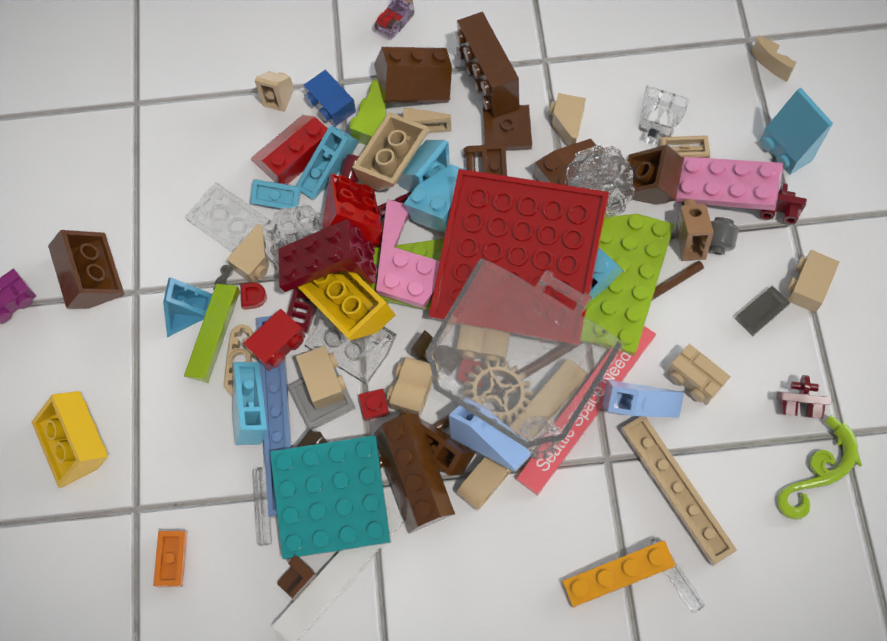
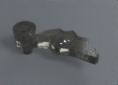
[213,265,233,290]

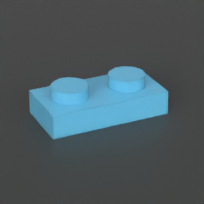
[250,179,302,211]

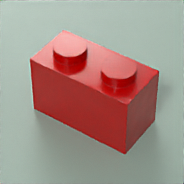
[243,308,306,371]

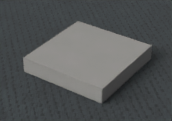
[287,368,356,430]

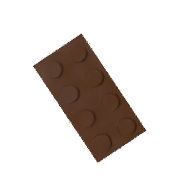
[455,11,520,117]

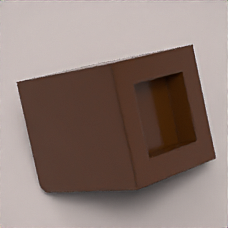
[277,555,317,601]

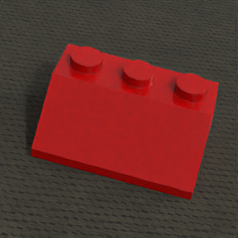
[251,115,328,184]

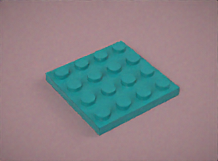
[270,435,391,560]

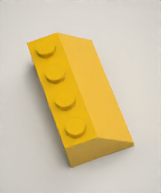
[298,271,396,341]

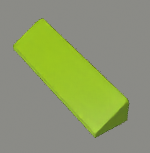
[184,284,240,383]

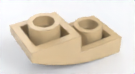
[752,35,797,82]

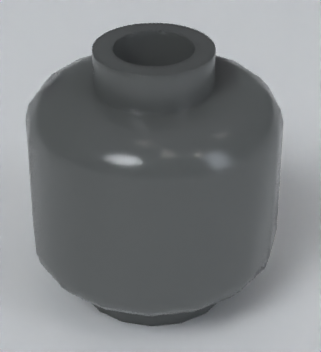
[709,217,739,255]

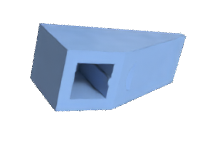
[602,380,684,418]
[449,400,531,472]

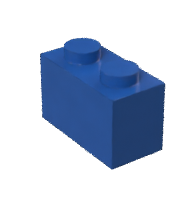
[303,69,356,127]

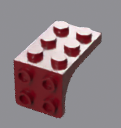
[278,219,377,292]

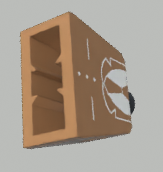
[676,199,714,261]

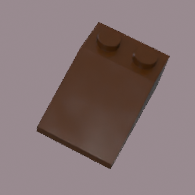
[533,138,620,190]

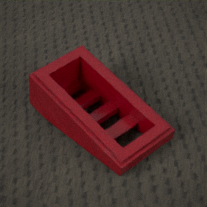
[287,287,317,334]

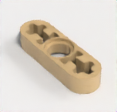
[224,324,254,396]

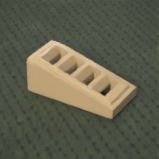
[403,108,451,133]

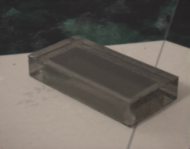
[735,286,790,336]

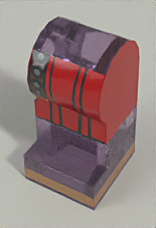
[375,0,415,39]

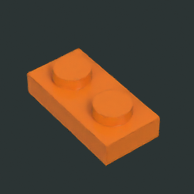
[153,531,188,587]

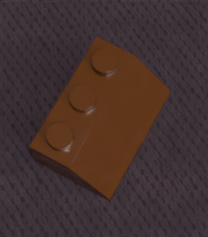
[374,47,452,103]
[48,230,124,309]

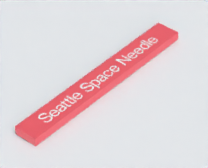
[516,326,656,496]

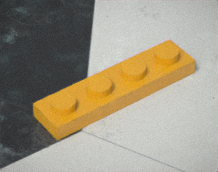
[563,540,676,608]

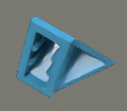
[163,278,212,337]

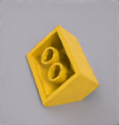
[31,391,108,488]

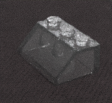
[304,309,397,384]

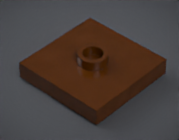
[483,105,532,151]

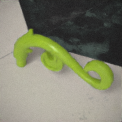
[777,415,862,520]

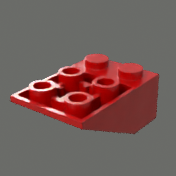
[322,173,382,244]

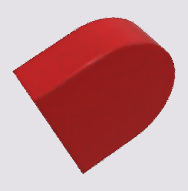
[240,283,267,310]

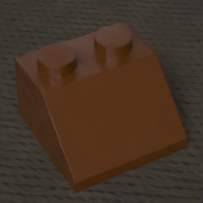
[620,145,684,205]

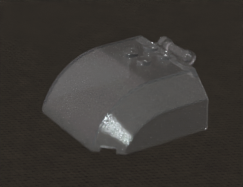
[425,259,625,448]

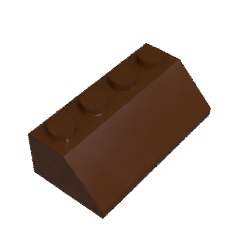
[373,414,455,534]

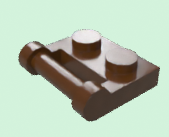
[463,144,507,176]

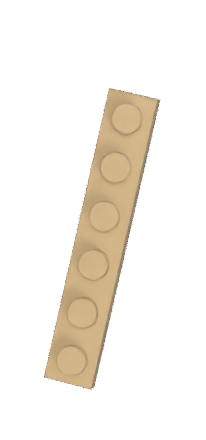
[621,416,737,566]

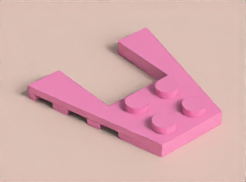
[376,199,440,309]

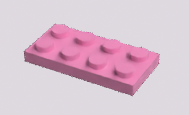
[676,157,783,210]

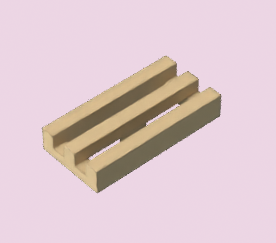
[659,135,710,158]

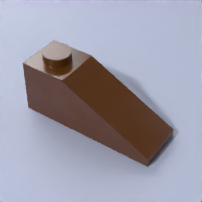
[399,409,476,476]

